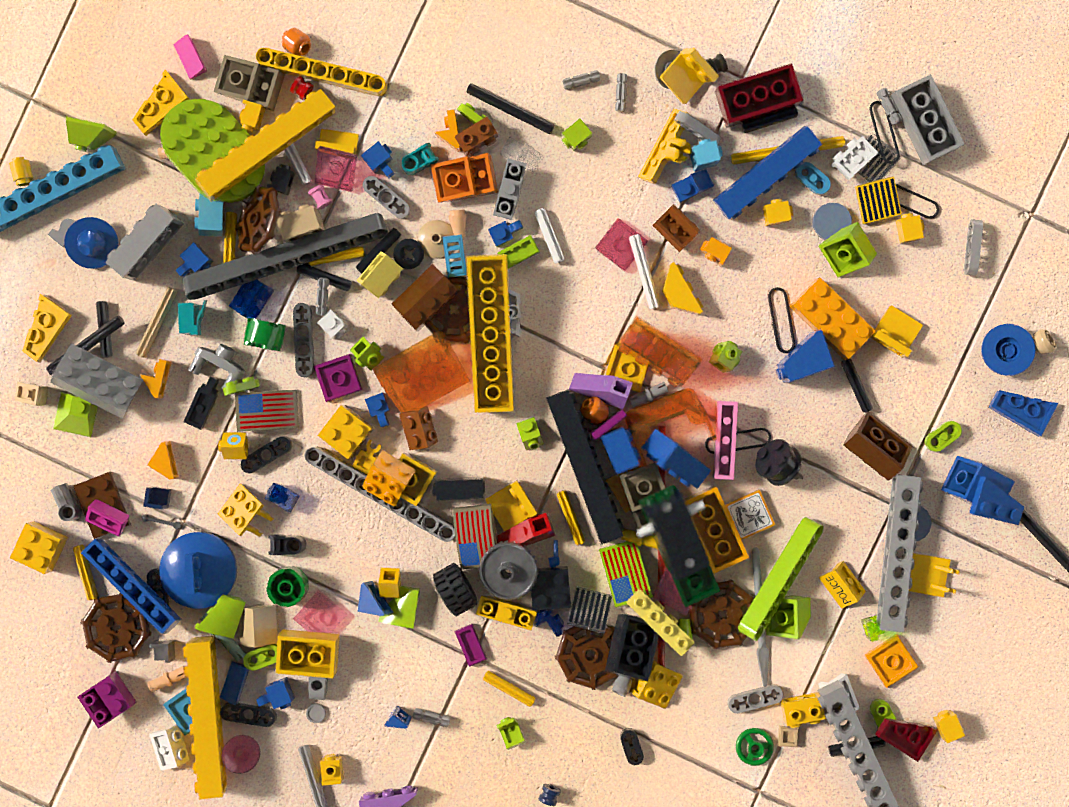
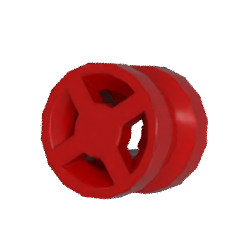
[290,76,314,101]

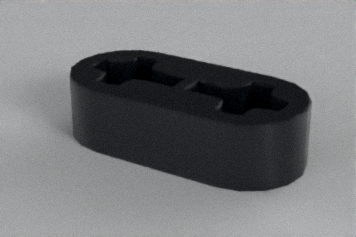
[620,728,644,765]

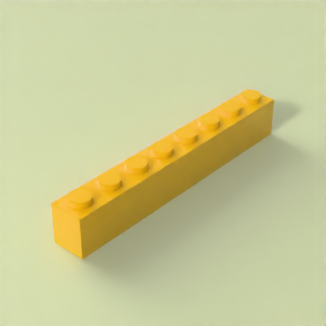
[195,89,335,202]

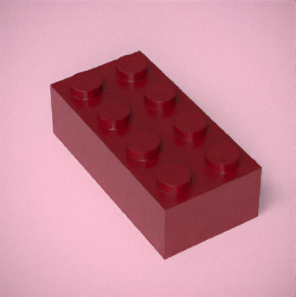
[715,63,804,128]

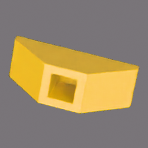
[662,262,704,315]
[476,595,537,631]

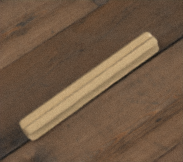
[136,287,178,358]

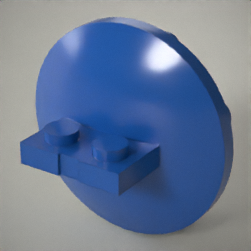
[159,532,237,609]

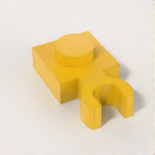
[352,439,382,475]

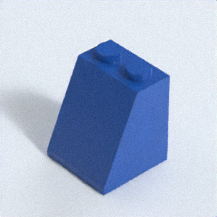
[776,329,835,383]
[941,456,1015,505]

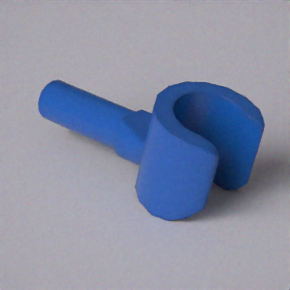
[548,540,560,568]

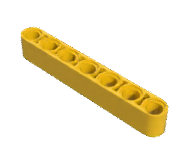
[256,47,387,96]

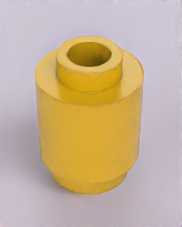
[9,157,33,187]

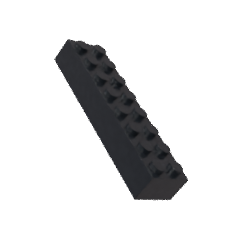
[546,390,625,545]

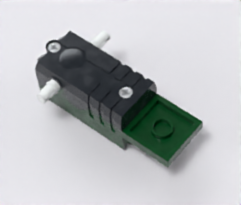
[636,485,720,608]

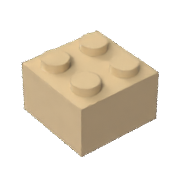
[277,204,326,242]

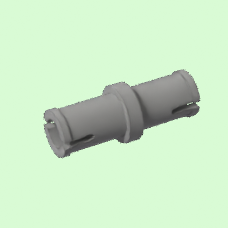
[629,382,669,408]

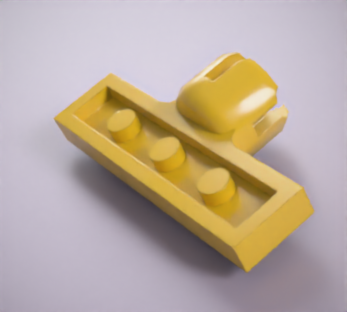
[638,109,691,184]

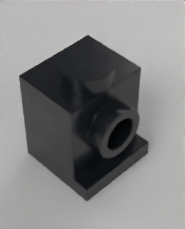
[267,164,295,196]

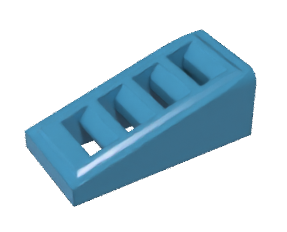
[443,234,467,277]

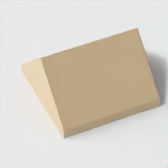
[239,605,278,648]

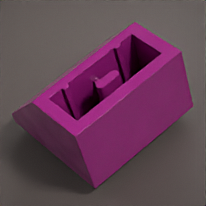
[77,671,137,729]

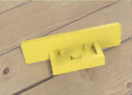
[626,589,694,656]

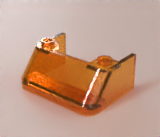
[624,388,717,467]

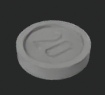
[306,703,326,723]

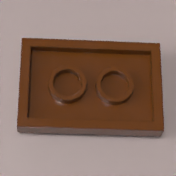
[73,472,132,539]

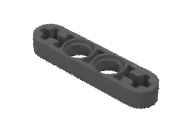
[293,303,314,378]

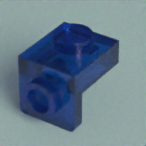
[265,482,300,513]

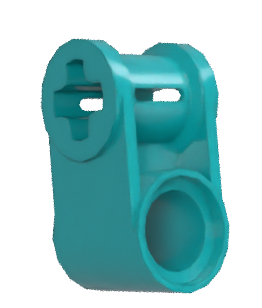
[401,143,440,175]

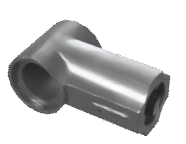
[51,483,82,521]

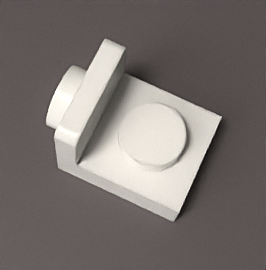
[317,309,347,339]

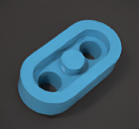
[795,162,831,195]

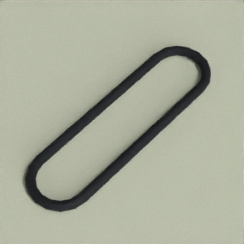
[869,101,900,164]
[896,184,939,219]
[768,287,795,353]
[705,428,771,454]

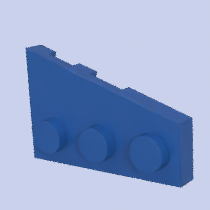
[988,390,1058,437]
[969,476,1024,525]

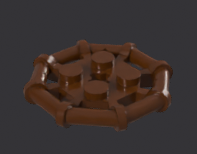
[235,185,281,255]
[425,276,471,344]
[687,579,755,650]
[80,593,152,663]
[554,618,619,690]

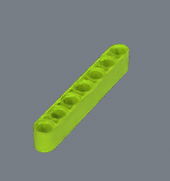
[738,517,824,641]

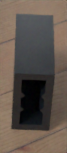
[432,476,485,500]

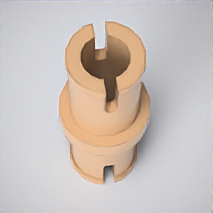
[147,665,185,693]

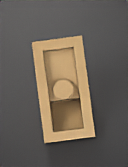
[14,382,48,406]

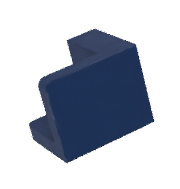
[143,486,171,509]

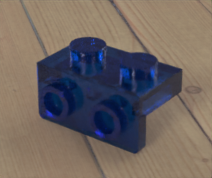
[229,279,274,319]
[534,609,565,637]

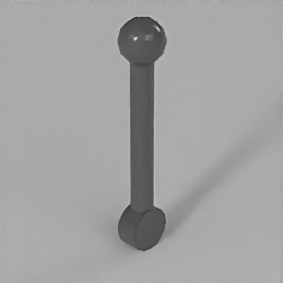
[142,514,181,529]

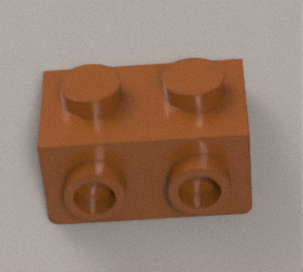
[455,117,498,157]
[652,204,700,253]
[399,406,438,450]

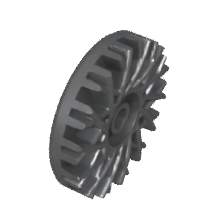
[479,541,539,600]

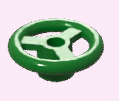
[735,728,774,766]

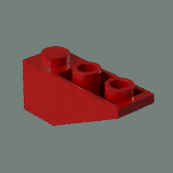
[497,513,556,547]

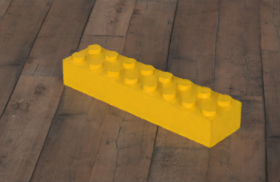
[467,254,514,413]
[183,635,228,800]

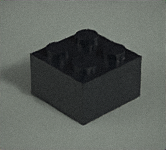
[531,566,571,611]

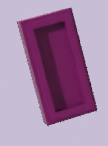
[454,623,487,667]

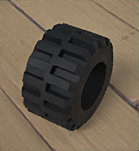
[433,563,477,617]

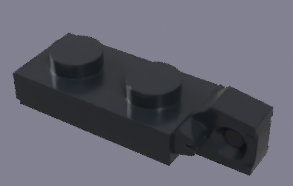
[184,376,219,430]

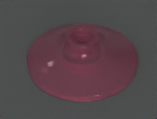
[222,735,260,774]

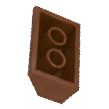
[391,264,459,331]
[843,412,913,481]

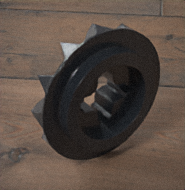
[393,239,424,269]

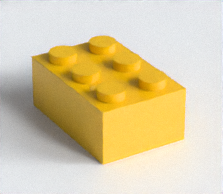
[276,629,340,678]

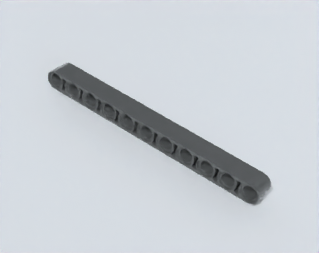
[182,213,388,300]

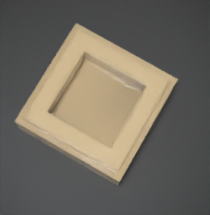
[778,726,799,747]

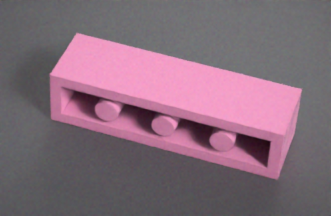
[713,401,738,480]

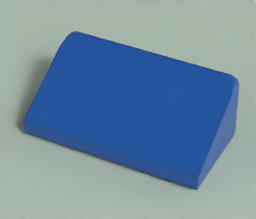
[220,661,249,706]
[384,706,412,729]

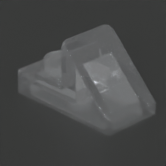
[500,137,543,172]

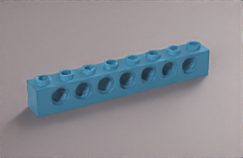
[0,145,126,232]

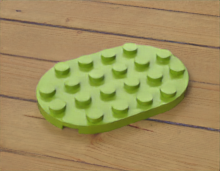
[160,99,265,203]

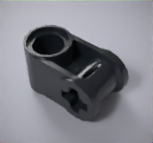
[268,534,307,555]

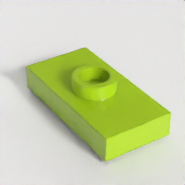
[497,235,540,269]

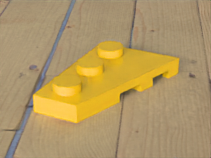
[132,70,190,136]
[22,294,72,363]

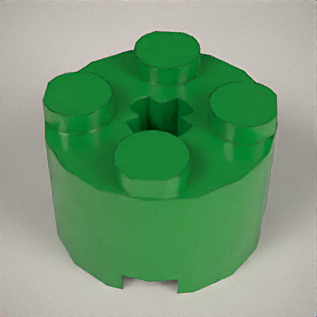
[243,318,286,351]
[266,566,309,607]

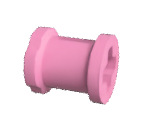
[308,184,333,210]

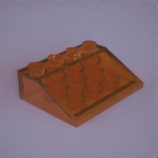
[617,316,703,387]
[372,331,470,413]

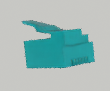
[178,300,207,336]

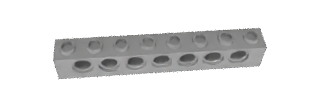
[876,474,923,633]
[817,680,899,807]

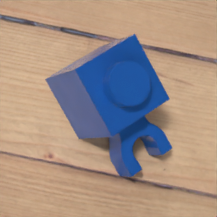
[361,141,394,178]
[175,242,214,277]
[256,677,295,710]

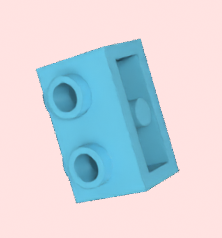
[690,139,723,172]
[194,193,223,237]

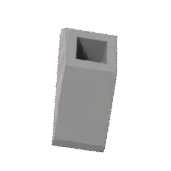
[493,159,527,220]

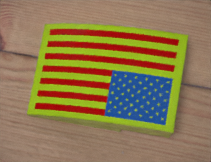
[599,541,653,608]

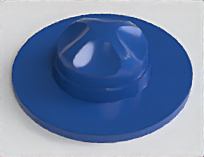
[64,217,119,269]
[981,324,1035,376]

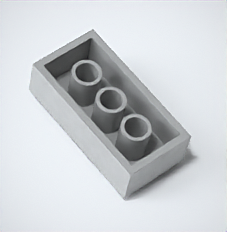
[890,74,965,165]
[105,203,184,281]
[50,343,143,418]

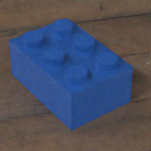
[601,427,641,474]
[642,429,711,489]

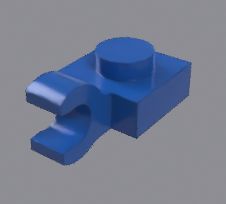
[488,220,523,247]
[365,392,390,428]

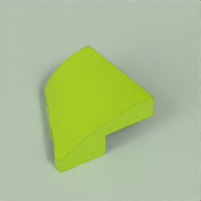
[378,586,420,629]
[195,594,246,639]

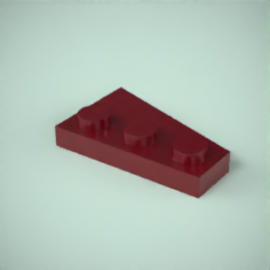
[875,718,938,762]

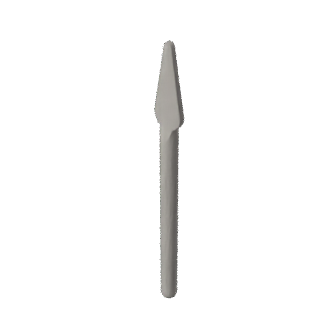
[752,547,769,687]

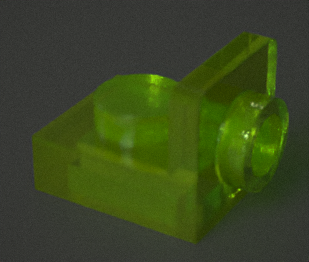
[861,615,885,642]

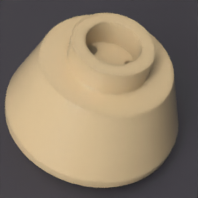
[1032,329,1057,354]

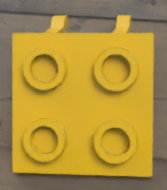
[218,484,274,537]
[908,553,960,598]

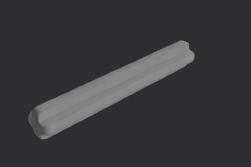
[298,744,328,807]

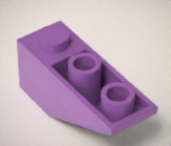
[569,373,633,409]
[359,786,418,807]

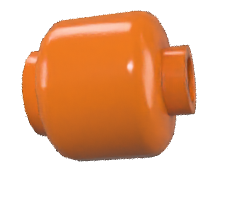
[282,28,311,56]
[581,397,609,425]

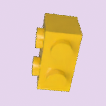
[780,692,825,728]

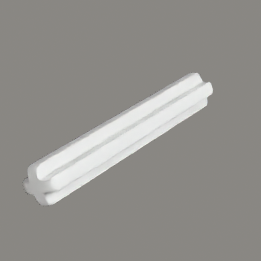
[629,234,660,309]

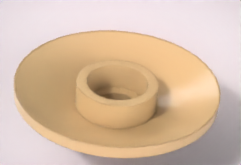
[417,220,456,258]

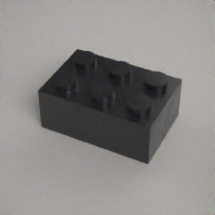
[605,614,659,682]

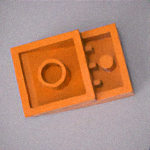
[431,153,498,203]

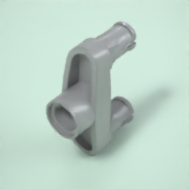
[188,344,245,389]

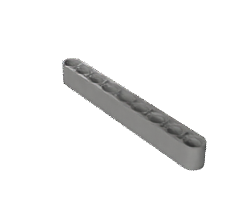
[304,446,455,542]

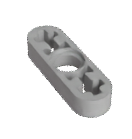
[674,111,721,145]
[363,176,410,219]
[964,219,983,276]
[727,684,783,714]

